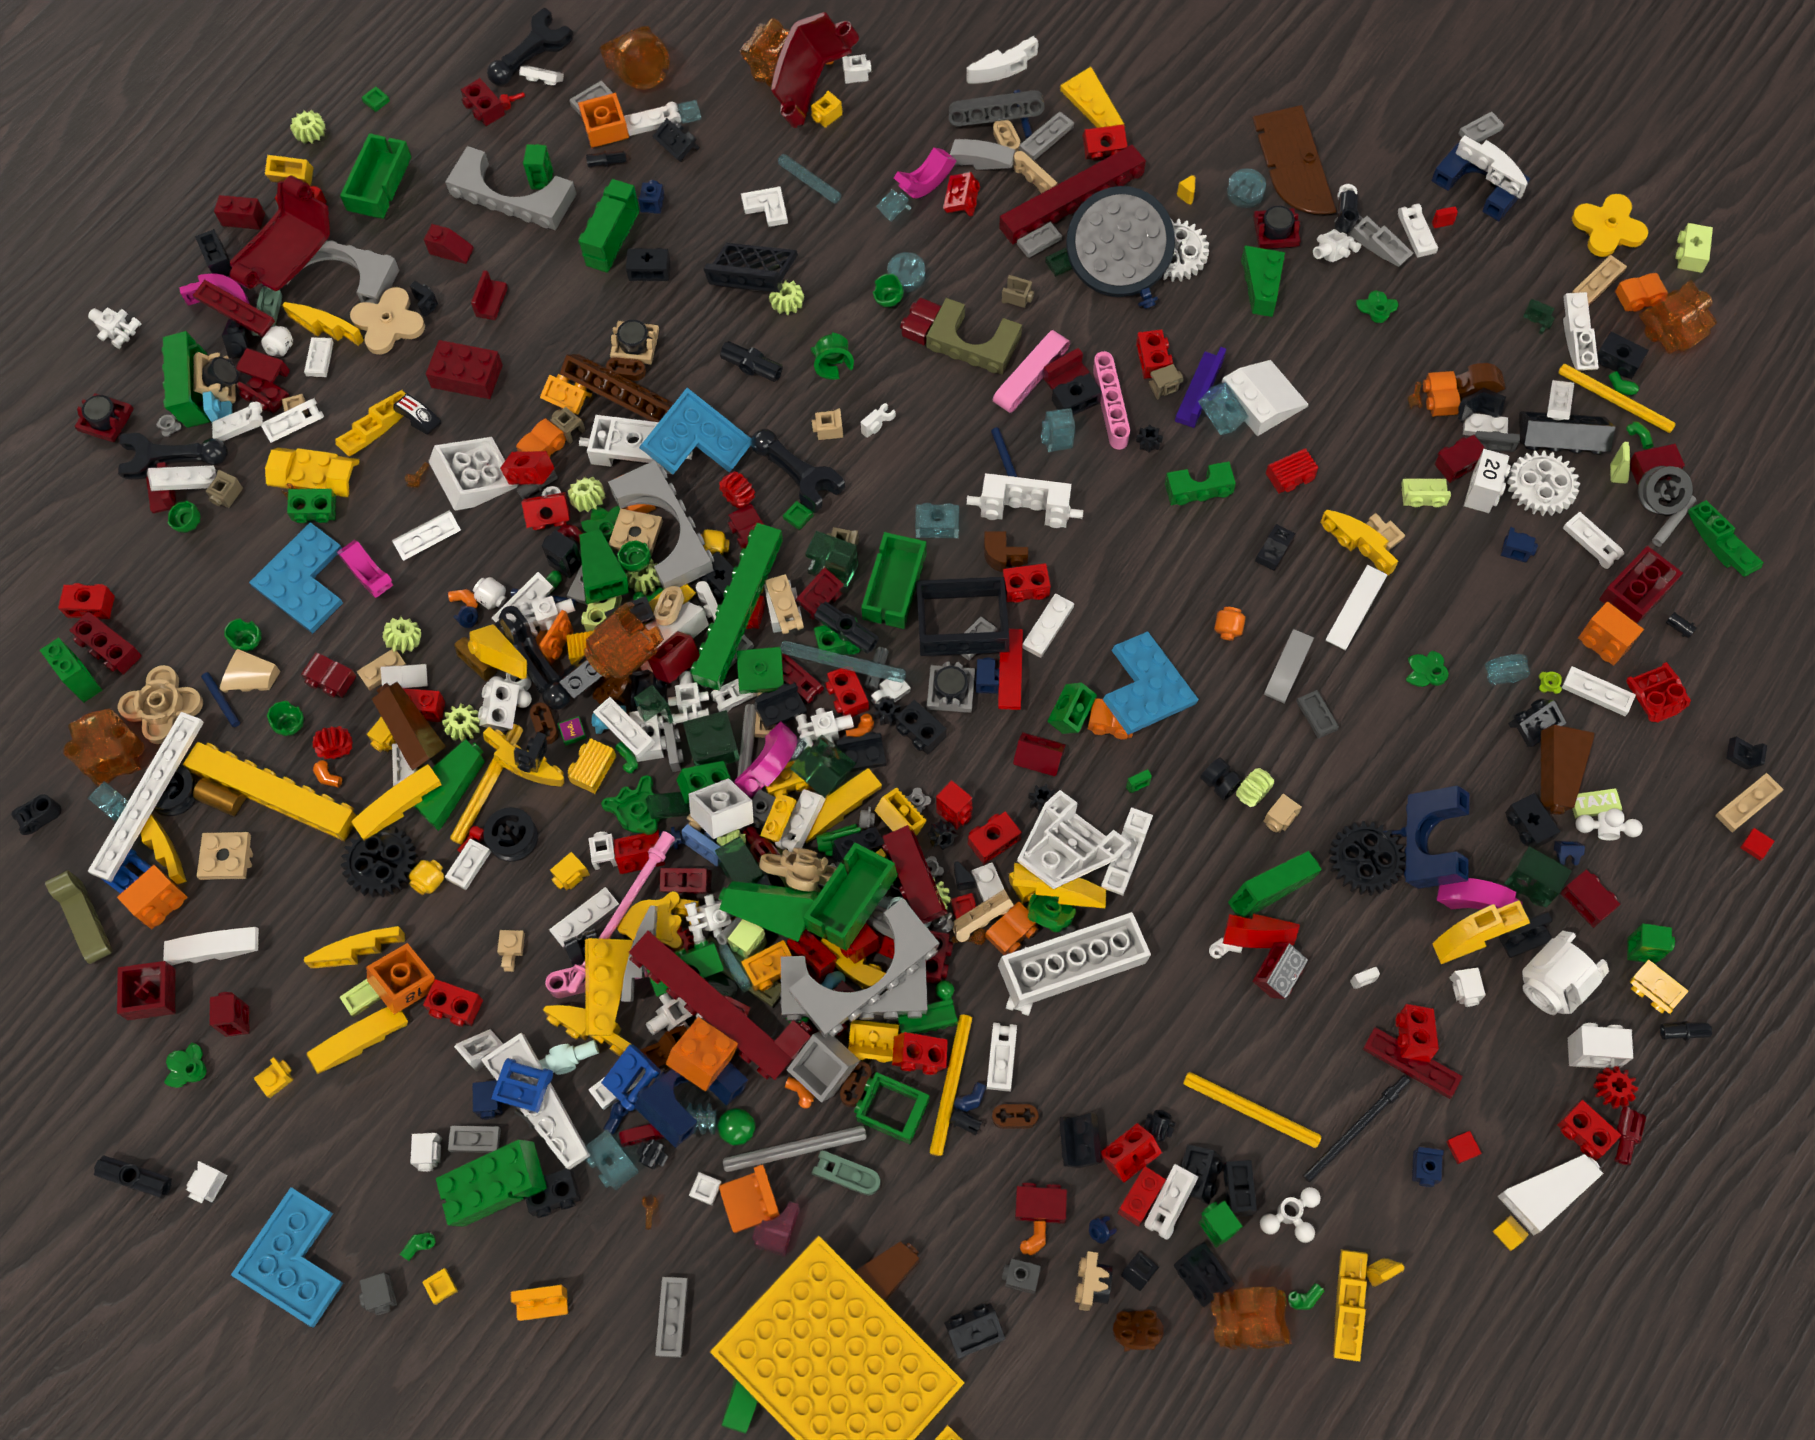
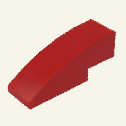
[1223,914,1300,948]

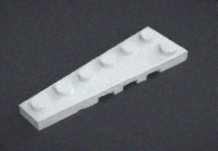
[481,1033,590,1169]

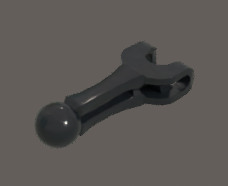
[487,8,573,86]
[751,429,845,513]
[118,433,228,479]
[495,606,571,710]

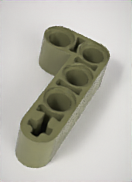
[45,870,113,964]

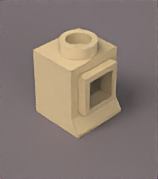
[812,408,843,440]
[1264,794,1302,833]

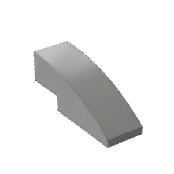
[950,139,1016,170]
[1264,629,1314,703]

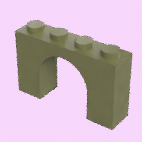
[926,298,1022,375]

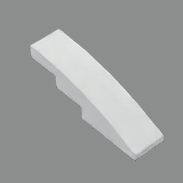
[1326,565,1387,651]
[164,927,259,966]

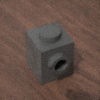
[751,789,776,828]
[1002,1259,1041,1294]
[359,1273,397,1315]

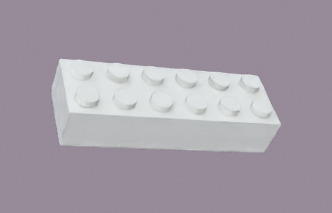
[998,912,1151,1009]

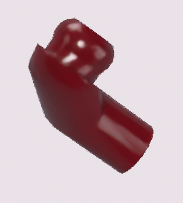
[557,524,583,545]

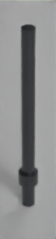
[1303,1075,1410,1183]

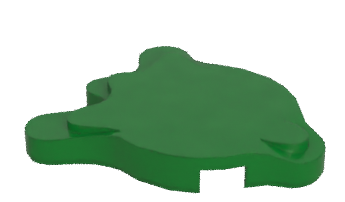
[601,775,662,835]

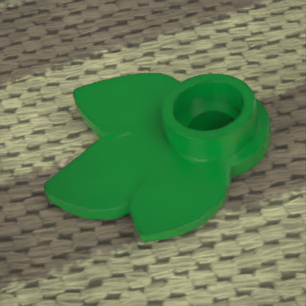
[1356,290,1398,323]
[581,506,620,541]
[1406,651,1449,687]
[164,1043,207,1088]

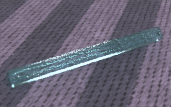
[780,641,906,683]

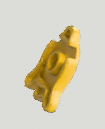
[617,891,683,950]

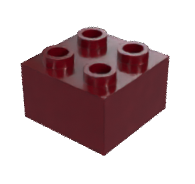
[117,961,175,1020]

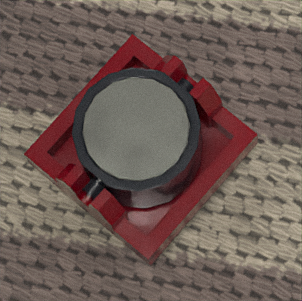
[1253,206,1300,249]
[74,393,134,443]

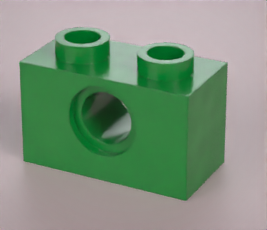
[1047,683,1097,734]

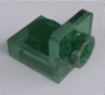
[1523,299,1555,334]

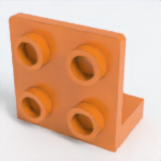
[528,610,573,665]
[719,1165,781,1233]

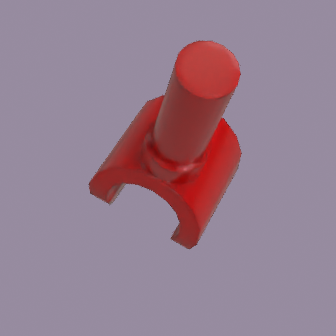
[499,92,525,110]
[457,826,484,853]

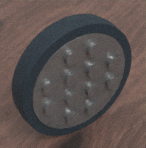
[1066,186,1175,297]

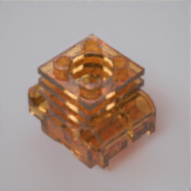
[1211,1286,1292,1350]

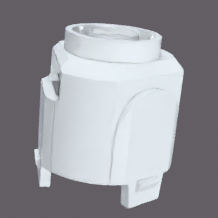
[1522,931,1609,1015]

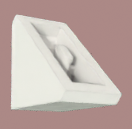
[381,664,428,688]
[455,1029,503,1072]

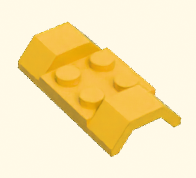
[265,447,360,497]

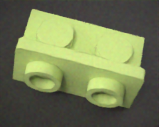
[1401,479,1451,507]

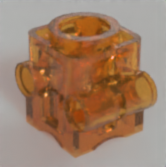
[740,18,791,88]
[1639,280,1718,354]
[63,709,145,787]

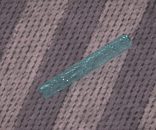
[778,154,841,203]

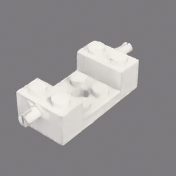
[579,415,692,474]
[967,473,1083,528]

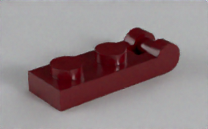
[781,650,824,705]

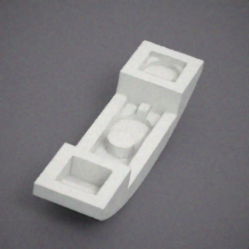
[1101,807,1153,896]

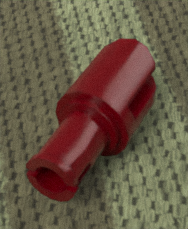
[743,826,781,863]
[1614,1106,1646,1165]

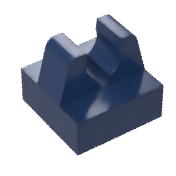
[1554,841,1585,865]

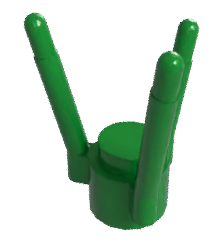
[817,824,862,857]

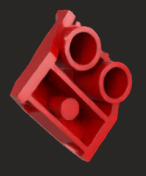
[1626,662,1691,722]

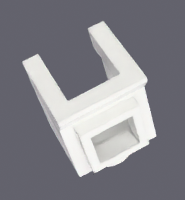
[842,54,871,84]
[589,832,617,870]
[1449,968,1486,1007]
[411,1133,442,1172]
[186,1161,228,1203]

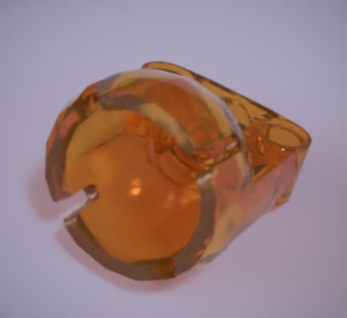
[599,26,670,90]

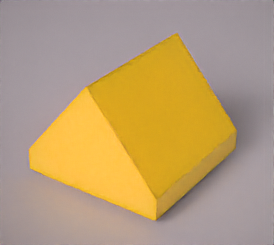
[1177,175,1195,205]
[1492,1215,1529,1251]

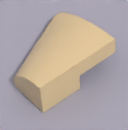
[219,649,281,693]

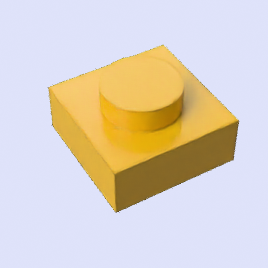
[422,1268,458,1305]

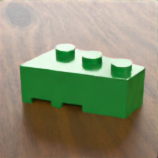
[1241,246,1285,317]

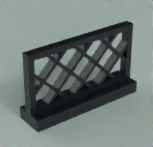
[703,242,798,293]

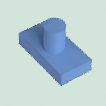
[681,824,724,867]

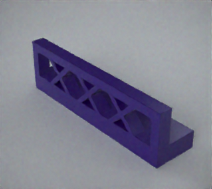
[1175,347,1226,428]

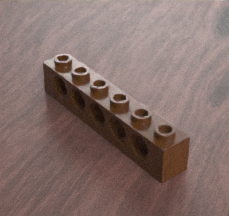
[560,354,674,422]

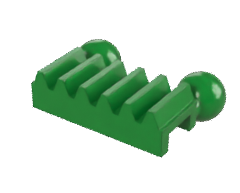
[898,980,958,1034]

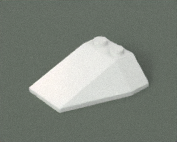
[1017,790,1132,889]

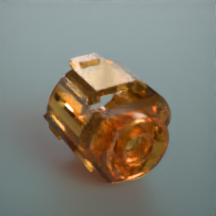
[584,602,664,679]

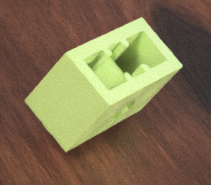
[1675,223,1713,273]

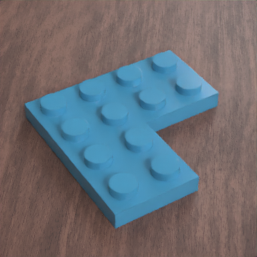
[639,388,751,474]
[249,522,343,634]
[1103,632,1199,735]
[231,1188,343,1328]

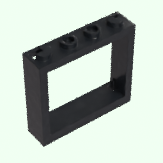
[917,577,1009,656]

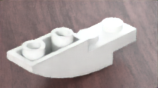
[967,36,1038,84]
[1456,135,1528,198]
[1563,292,1599,371]

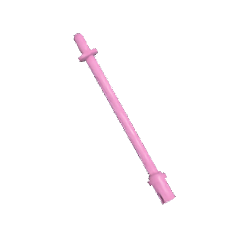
[568,831,675,994]

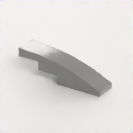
[1334,215,1413,267]
[621,906,658,1002]

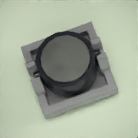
[927,662,975,713]

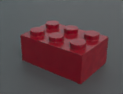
[426,340,503,399]
[1599,546,1683,624]

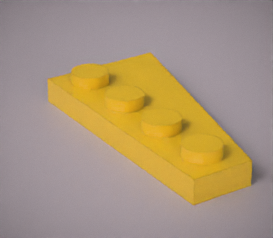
[1060,67,1125,128]
[585,938,633,1036]

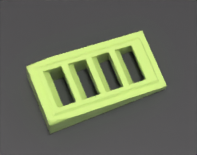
[1610,442,1630,483]

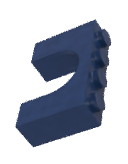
[1432,141,1530,221]
[1404,786,1469,889]
[634,1062,748,1148]

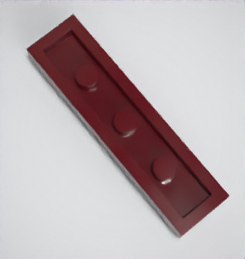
[193,279,275,337]
[1362,1027,1463,1099]

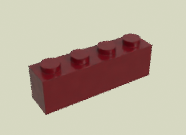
[882,825,948,924]

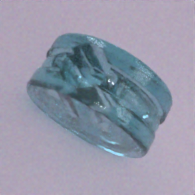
[1227,169,1266,208]
[888,252,925,292]
[1485,654,1530,685]

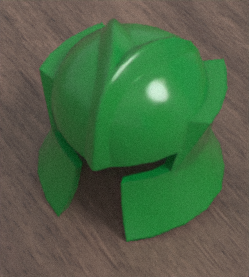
[810,332,854,380]

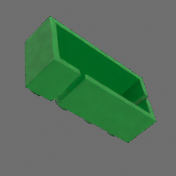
[340,133,412,219]
[579,179,640,273]
[162,331,210,428]
[861,532,927,629]
[803,843,897,951]
[436,1140,547,1227]

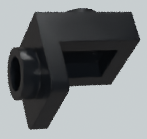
[410,281,438,317]
[1726,736,1767,770]

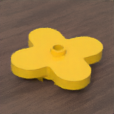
[1572,194,1648,257]

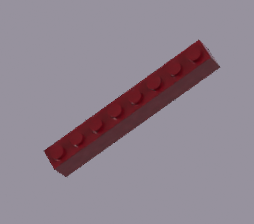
[999,145,1146,245]
[629,931,792,1080]

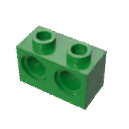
[523,144,554,190]
[287,489,336,523]
[814,618,861,660]
[676,761,732,803]
[1627,924,1675,964]
[1198,1201,1243,1248]

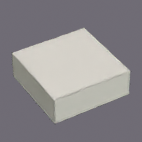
[1350,967,1380,989]
[689,1172,722,1205]

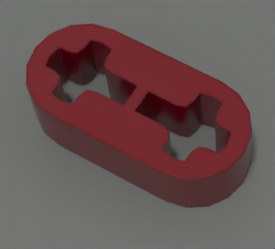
[619,1124,664,1147]

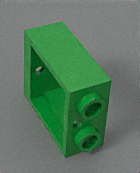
[40,637,102,703]
[854,1072,930,1145]

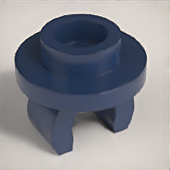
[1138,287,1158,309]
[453,606,478,628]
[659,827,682,850]
[1089,1216,1117,1244]

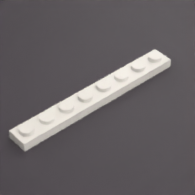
[88,712,204,882]

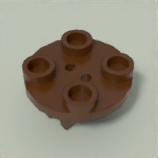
[593,665,631,705]
[1113,1309,1164,1352]

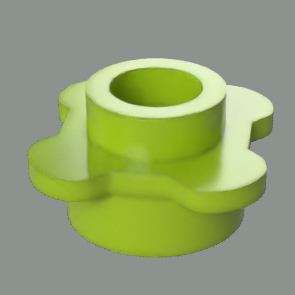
[1539,672,1562,694]

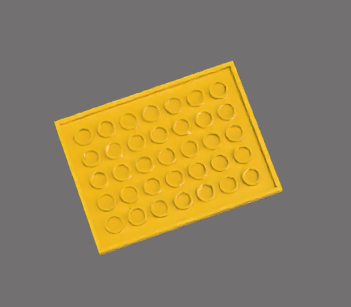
[710,1236,965,1440]

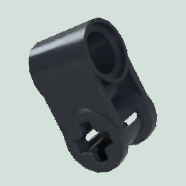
[11,794,62,835]

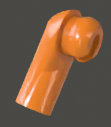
[448,589,478,609]
[845,714,874,737]
[313,760,342,788]
[785,1076,814,1109]
[1020,1221,1046,1255]

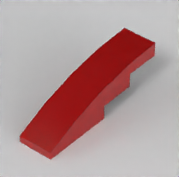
[998,629,1023,710]

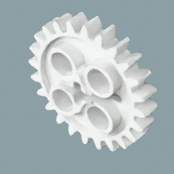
[1163,219,1209,282]
[1507,451,1580,516]

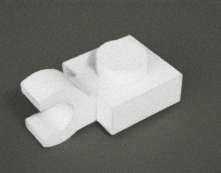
[861,403,896,438]
[871,672,911,704]

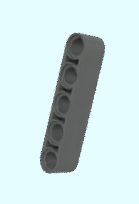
[949,90,1045,126]

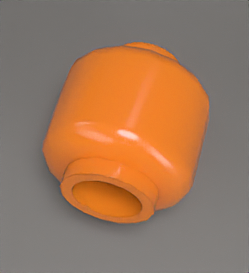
[1214,607,1245,641]

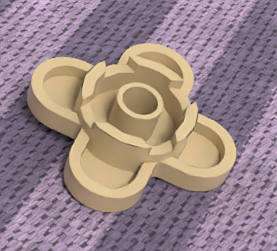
[350,287,425,354]
[118,665,203,744]
[759,848,837,891]

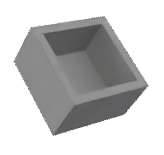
[787,1031,860,1103]

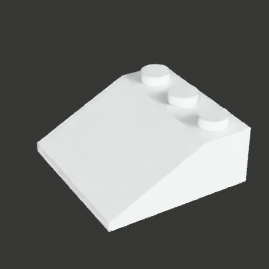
[1220,360,1308,436]
[429,437,518,510]

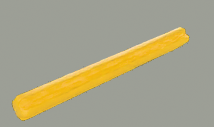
[1558,364,1676,433]
[450,724,523,844]
[930,1014,972,1156]
[1184,1072,1321,1148]

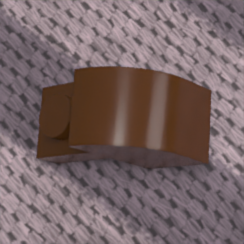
[1456,363,1506,399]
[984,531,1028,572]
[640,1025,687,1071]

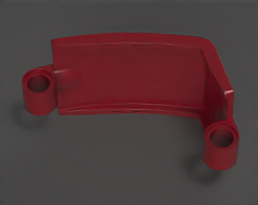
[771,12,859,128]
[230,175,330,291]

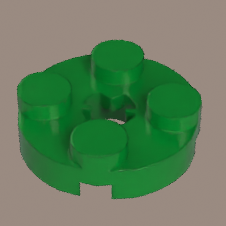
[1028,892,1076,932]

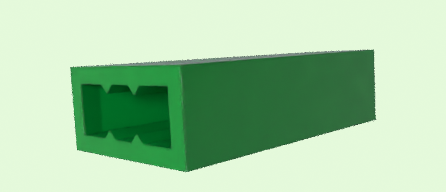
[579,529,628,604]
[414,739,485,831]
[1228,851,1322,918]
[718,881,819,942]

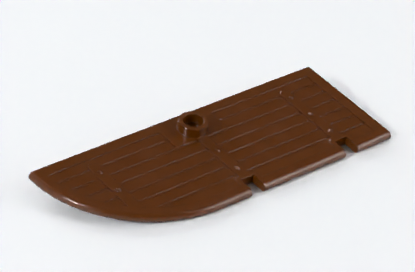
[1252,105,1336,214]

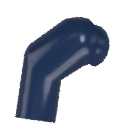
[954,1082,986,1112]
[603,1101,629,1135]

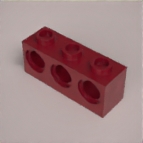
[69,612,142,675]

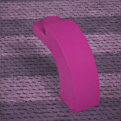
[894,147,957,198]
[179,274,251,305]
[337,540,393,598]
[734,722,797,798]
[1437,878,1523,910]

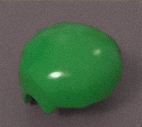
[873,273,904,307]
[167,501,201,533]
[617,541,651,572]
[224,618,261,651]
[267,701,305,736]
[717,1108,755,1146]

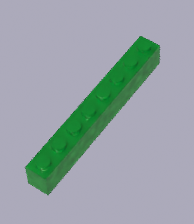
[691,523,783,691]

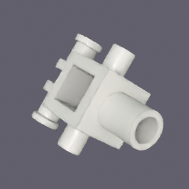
[1313,229,1361,262]
[88,308,141,349]
[518,594,575,637]
[668,671,710,725]
[796,708,854,752]
[684,894,734,942]
[646,993,703,1035]

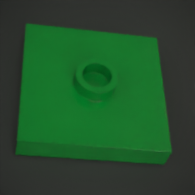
[737,647,784,694]

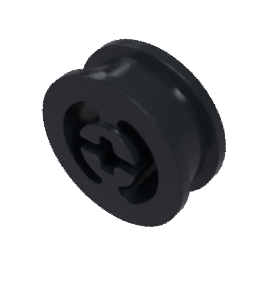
[154,764,197,816]
[484,807,538,862]

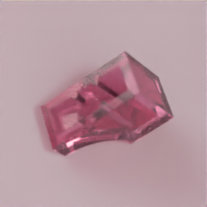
[752,1202,800,1257]

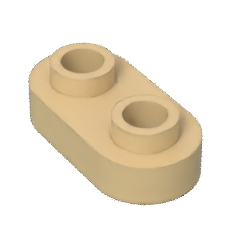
[993,120,1020,152]
[654,586,684,626]

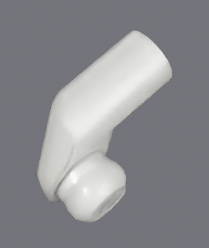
[1209,938,1242,959]

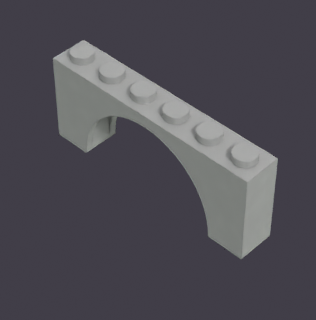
[445,146,576,230]
[287,240,399,304]
[608,460,714,589]
[788,898,939,1038]
[781,956,927,1022]

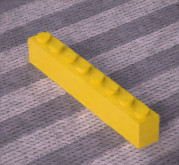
[183,742,357,842]

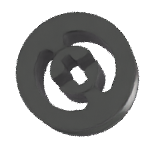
[1638,466,1693,514]

